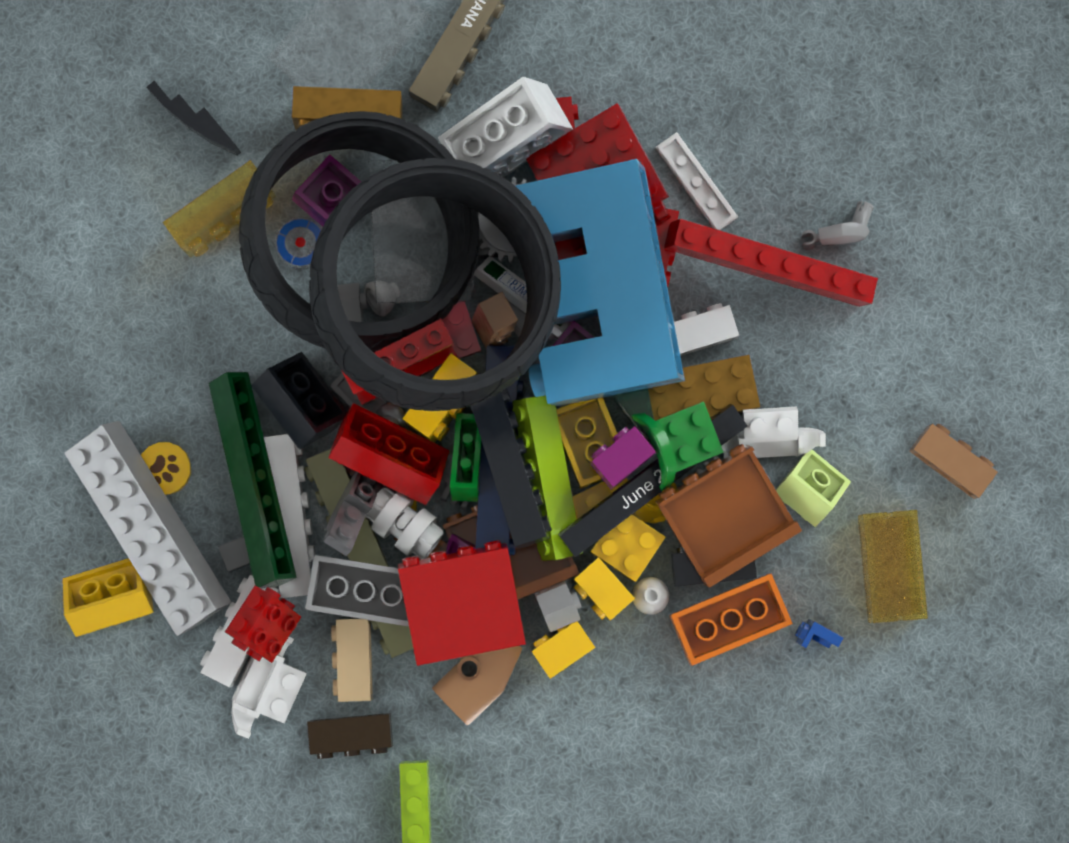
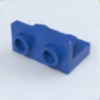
[795,619,843,648]

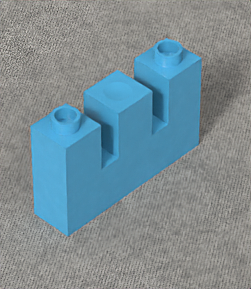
[516,159,685,406]

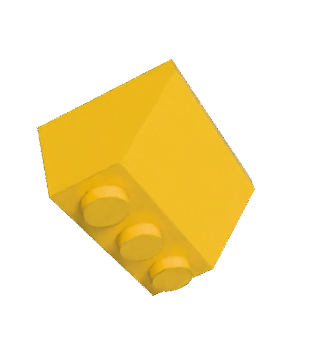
[63,558,154,637]

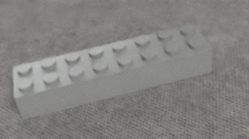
[65,421,232,636]

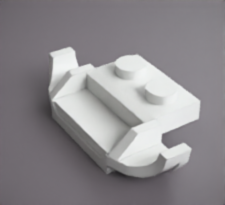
[721,406,826,458]
[231,637,307,739]

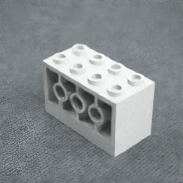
[438,77,573,178]

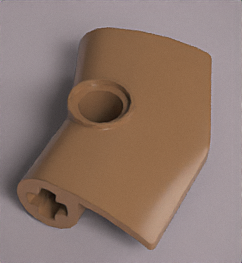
[432,646,522,725]

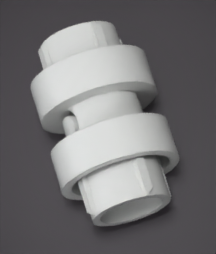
[366,488,444,559]

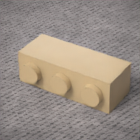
[331,619,373,702]

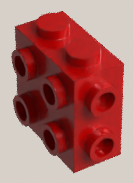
[225,586,301,663]

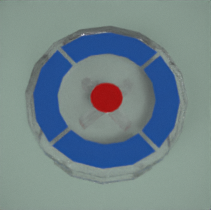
[274,216,322,270]

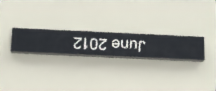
[558,404,747,557]

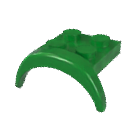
[632,402,724,490]

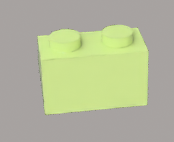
[776,450,851,527]

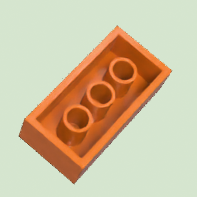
[669,573,793,666]

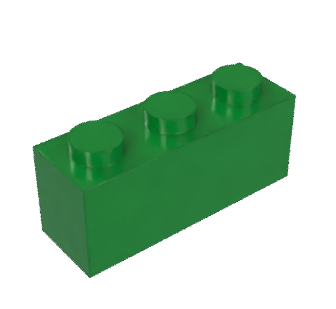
[450,413,482,502]

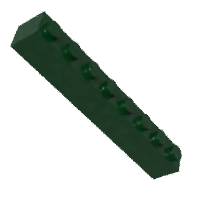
[208,372,297,589]

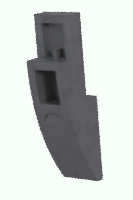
[323,471,381,556]

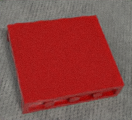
[341,319,458,406]
[398,540,526,666]

